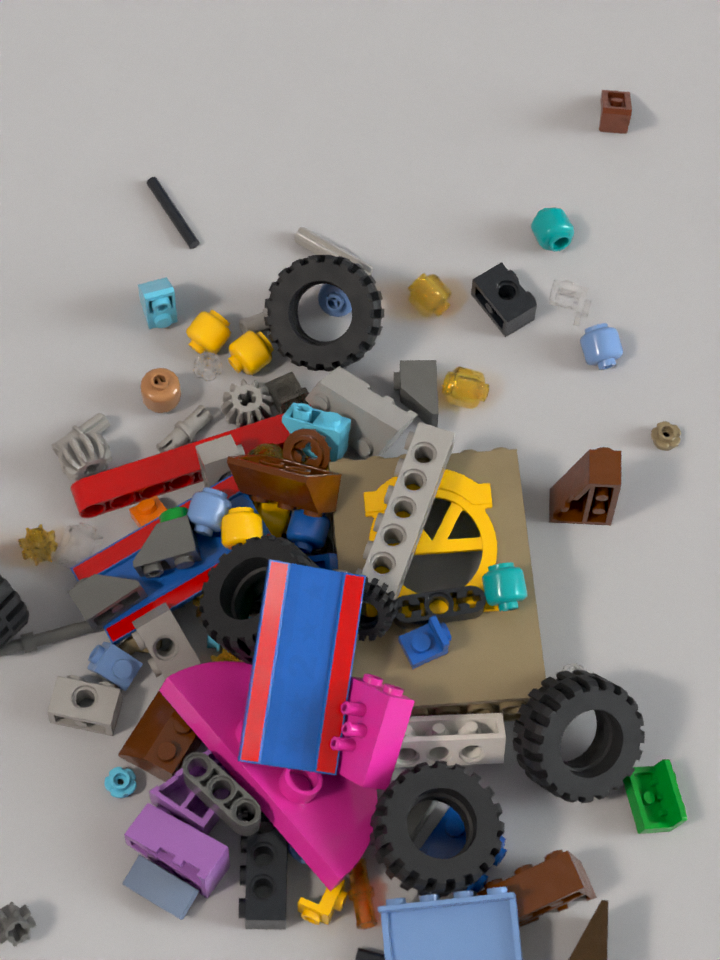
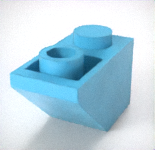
[138,277,178,329]
[282,402,351,462]

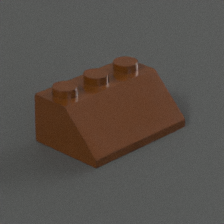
[227,454,342,517]
[118,689,202,782]

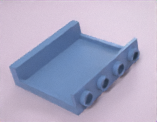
[377,887,523,960]

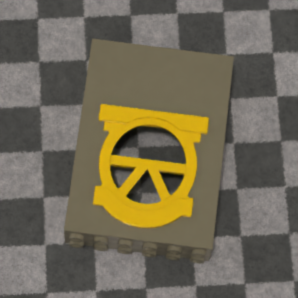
[329,447,546,722]

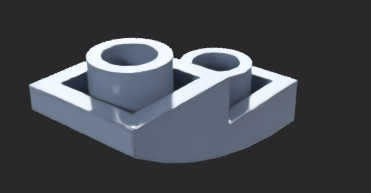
[122,855,200,920]

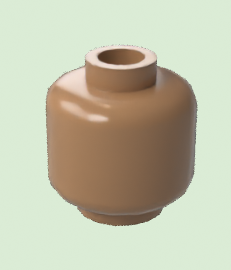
[140,368,181,413]

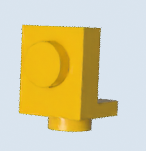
[297,880,348,925]

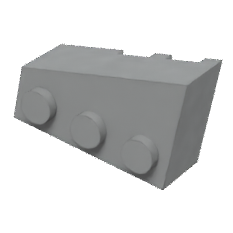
[305,366,418,460]

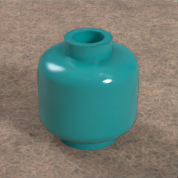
[531,207,574,252]
[482,562,527,612]

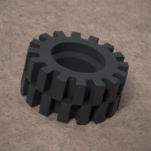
[358,577,398,641]

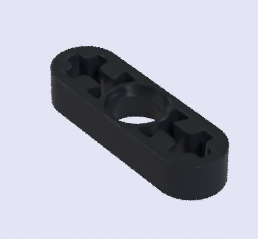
[393,586,486,629]

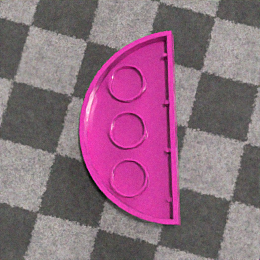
[159,661,378,892]

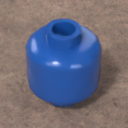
[286,509,331,554]

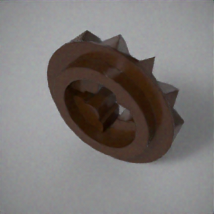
[283,428,332,470]

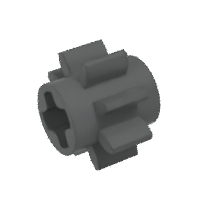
[0,901,36,947]

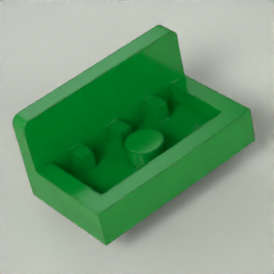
[623,759,687,834]

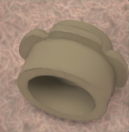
[651,421,681,451]

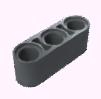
[182,752,261,836]

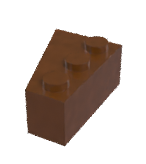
[549,447,622,526]
[477,850,597,928]

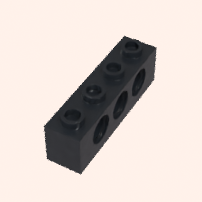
[239,811,288,930]

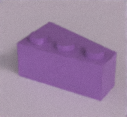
[124,803,231,899]

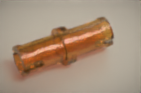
[348,858,378,929]

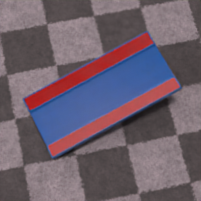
[70,474,272,645]
[237,559,366,775]

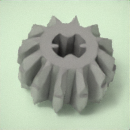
[221,378,273,428]
[57,432,112,481]

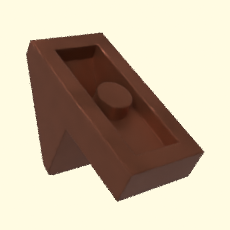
[599,90,632,134]

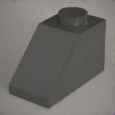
[393,360,439,427]
[68,574,148,632]

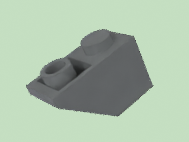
[133,515,202,578]

